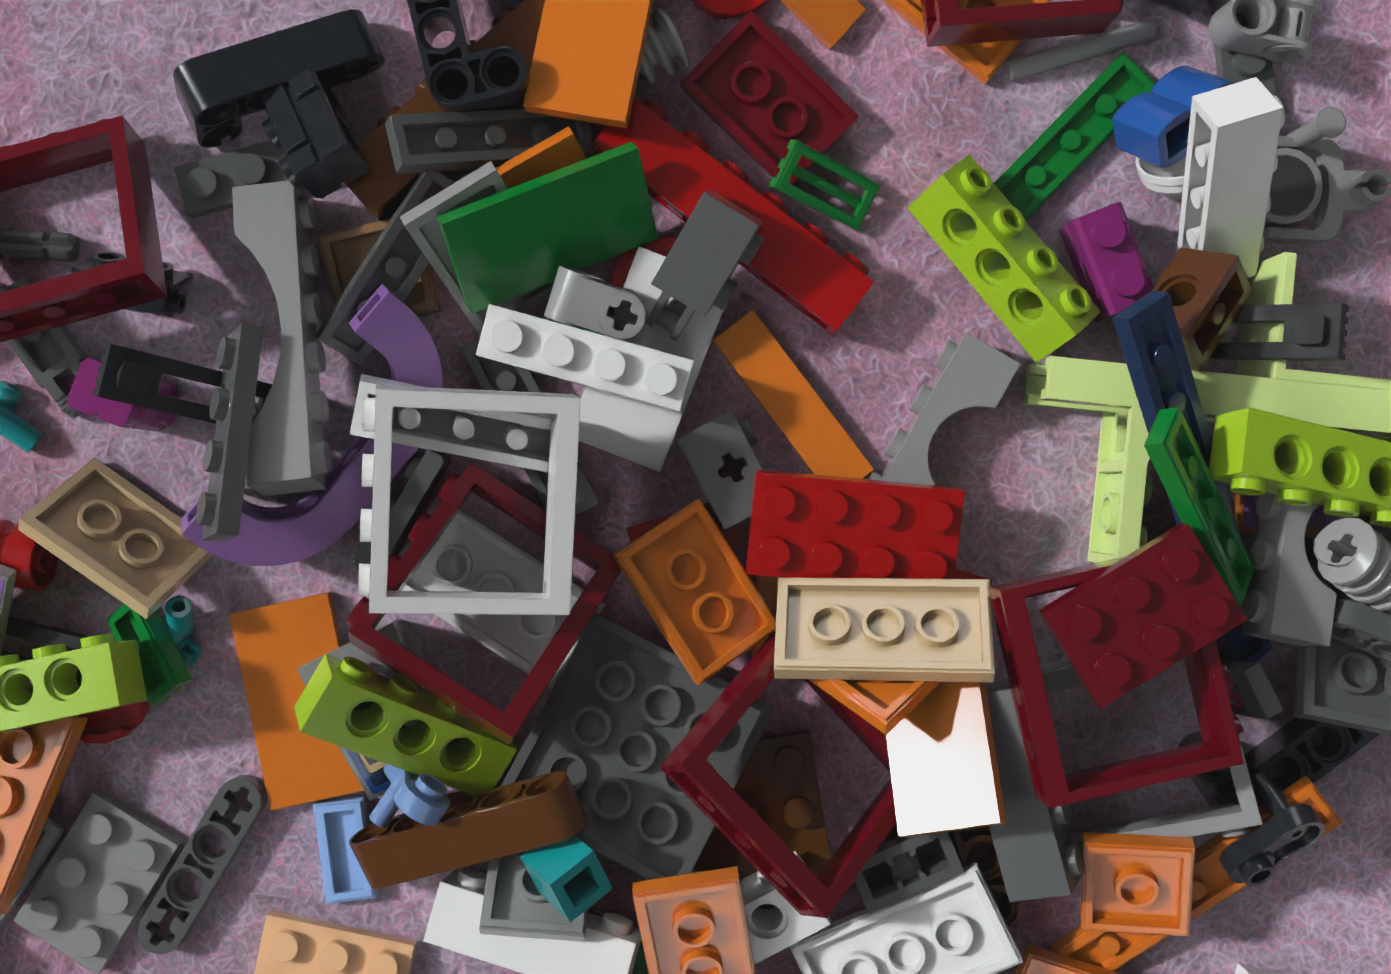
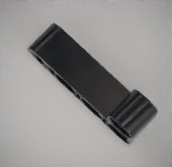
[407,0,530,112]
[173,9,385,148]
[1178,717,1380,807]

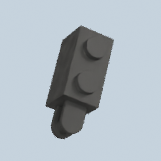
[645,189,765,342]

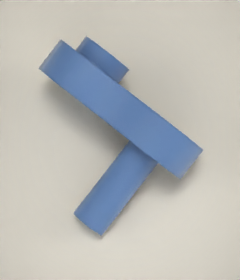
[369,764,450,828]

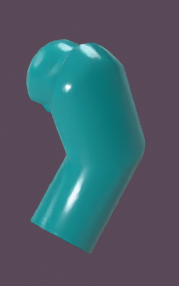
[0,381,44,453]
[165,595,202,667]

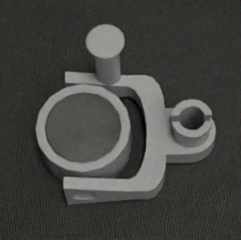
[1263,107,1391,244]

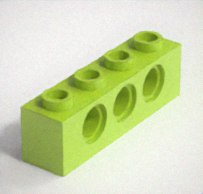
[907,154,1101,363]
[1209,407,1391,527]
[0,633,147,732]
[294,653,518,795]

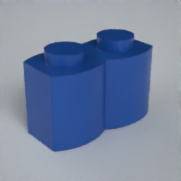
[1112,66,1235,167]

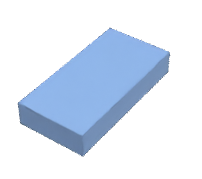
[313,795,379,904]

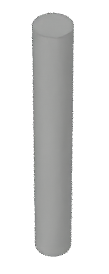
[1005,19,1157,81]

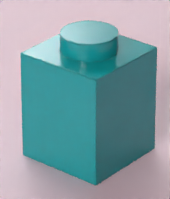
[520,835,613,923]

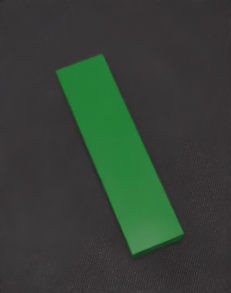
[994,52,1156,221]
[1144,407,1254,606]

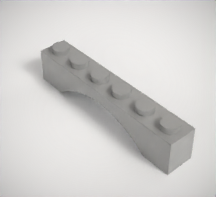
[232,180,332,496]

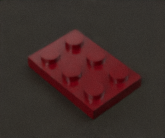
[680,11,859,186]
[1038,523,1247,708]

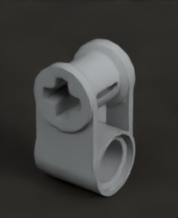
[1209,0,1321,63]
[544,265,647,339]

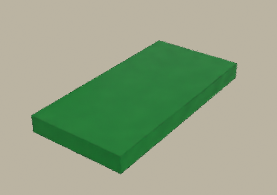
[437,142,658,314]

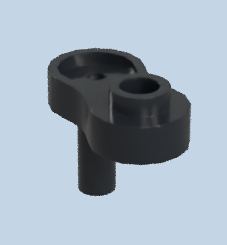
[1219,771,1325,886]

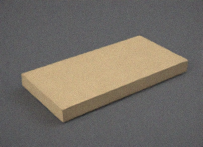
[774,578,995,683]

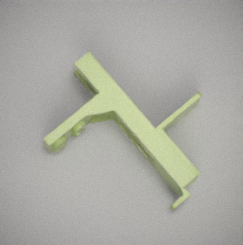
[1023,252,1391,563]

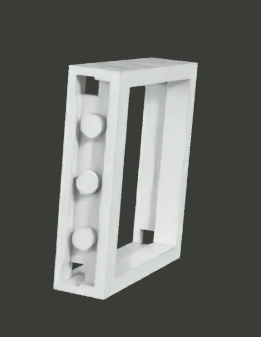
[358,385,581,615]

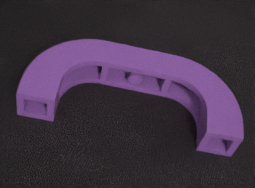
[181,284,443,566]

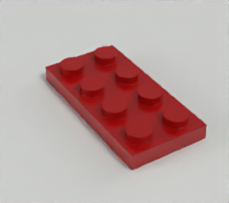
[746,469,965,579]

